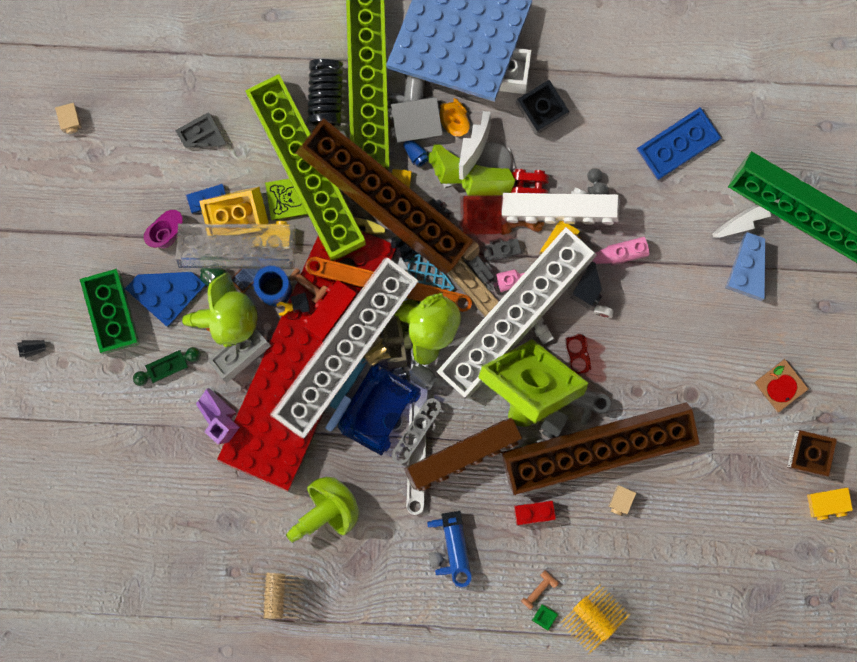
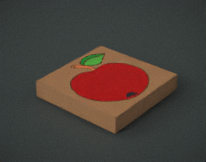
[754,359,808,413]

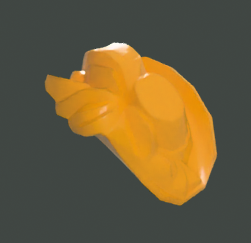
[439,98,470,136]

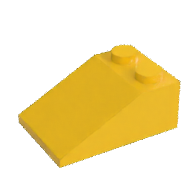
[199,186,269,238]

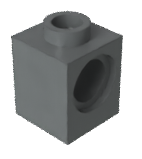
[540,411,568,439]

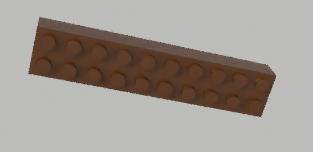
[295,118,473,274]
[501,402,700,495]

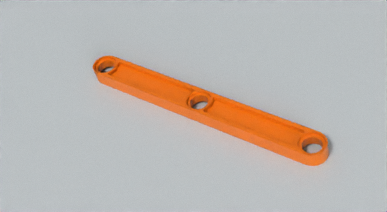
[305,257,472,312]

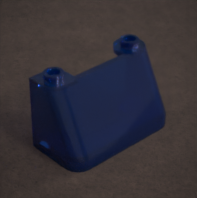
[338,363,421,456]

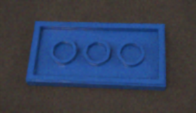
[637,107,721,181]

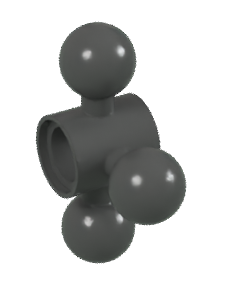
[587,168,609,195]

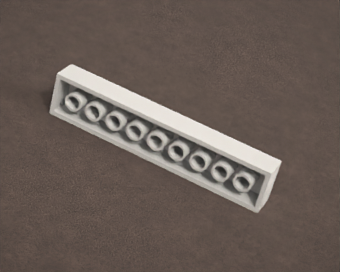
[437,227,597,399]
[270,258,418,438]

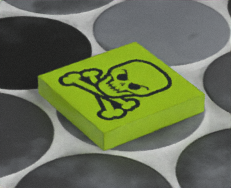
[265,179,307,221]

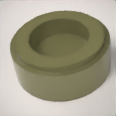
[403,330,413,350]

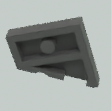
[175,112,227,148]

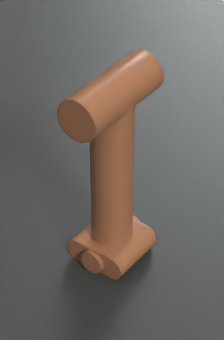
[288,268,327,304]
[521,570,559,610]

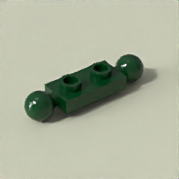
[133,347,201,386]

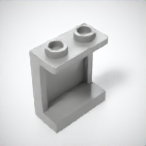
[388,96,442,142]

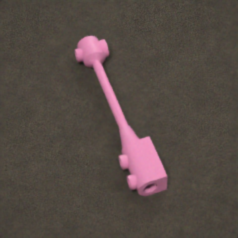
[496,237,649,292]

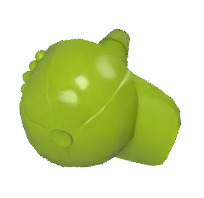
[182,273,258,348]
[394,293,461,365]
[286,477,360,543]

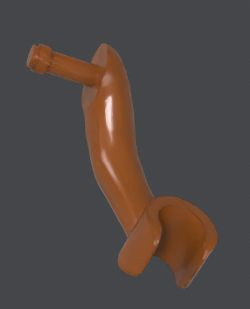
[499,220,544,235]

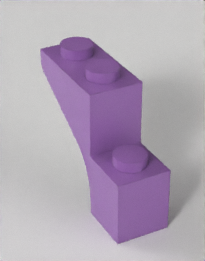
[196,388,239,445]

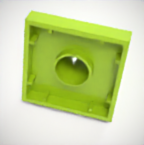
[478,339,589,427]

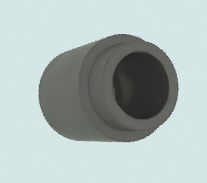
[408,364,438,390]

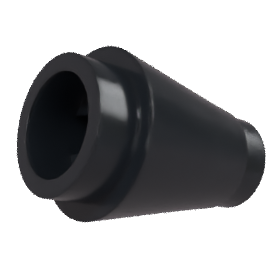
[17,340,46,359]

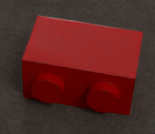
[514,500,556,525]

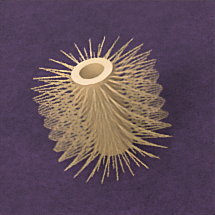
[245,573,304,619]

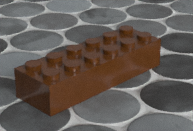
[403,418,522,491]

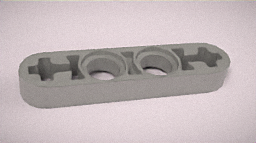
[392,398,441,464]

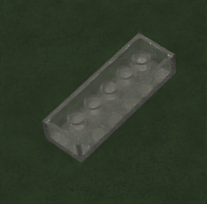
[176,224,296,269]

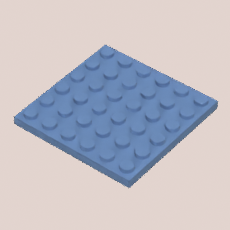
[386,0,532,102]

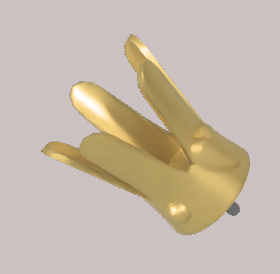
[362,341,392,367]

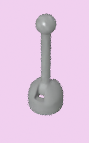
[429,549,476,568]

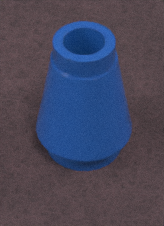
[403,140,429,167]

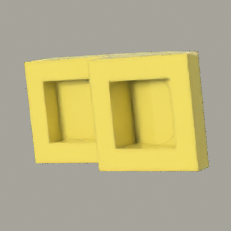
[353,217,386,235]

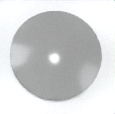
[476,143,511,169]

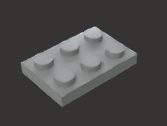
[208,328,271,384]

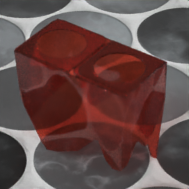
[564,333,592,374]

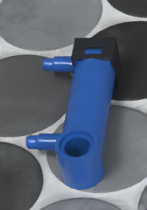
[427,511,471,589]

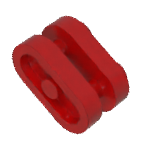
[511,169,549,194]

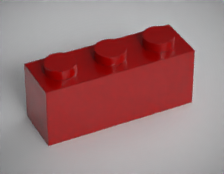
[303,280,357,343]

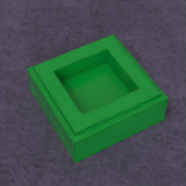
[532,604,558,631]

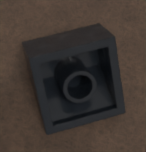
[570,261,602,309]

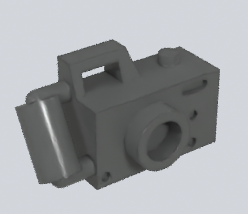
[482,238,522,261]
[468,256,498,291]

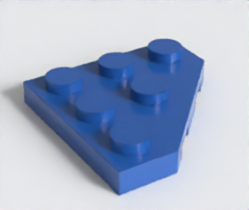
[125,272,206,327]

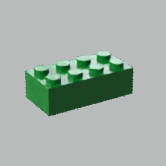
[79,268,140,355]

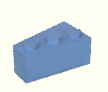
[725,232,765,301]

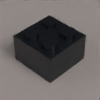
[516,80,569,135]

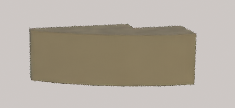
[383,315,407,369]

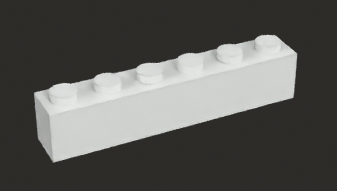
[502,193,620,225]

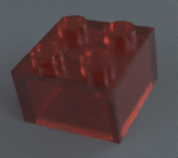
[460,196,502,235]

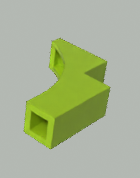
[429,144,515,196]

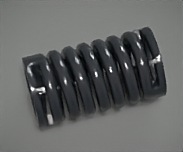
[307,59,343,126]

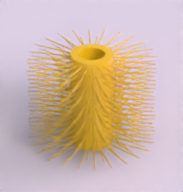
[560,584,630,654]

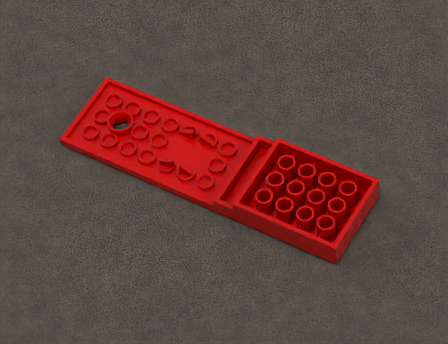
[217,230,396,493]

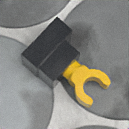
[276,293,311,316]

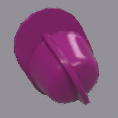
[144,209,183,249]

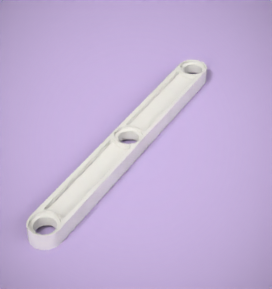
[406,348,428,515]

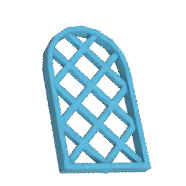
[408,254,455,291]

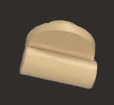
[462,241,479,260]

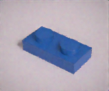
[186,184,226,214]

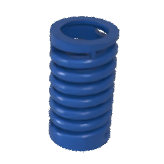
[253,266,292,307]

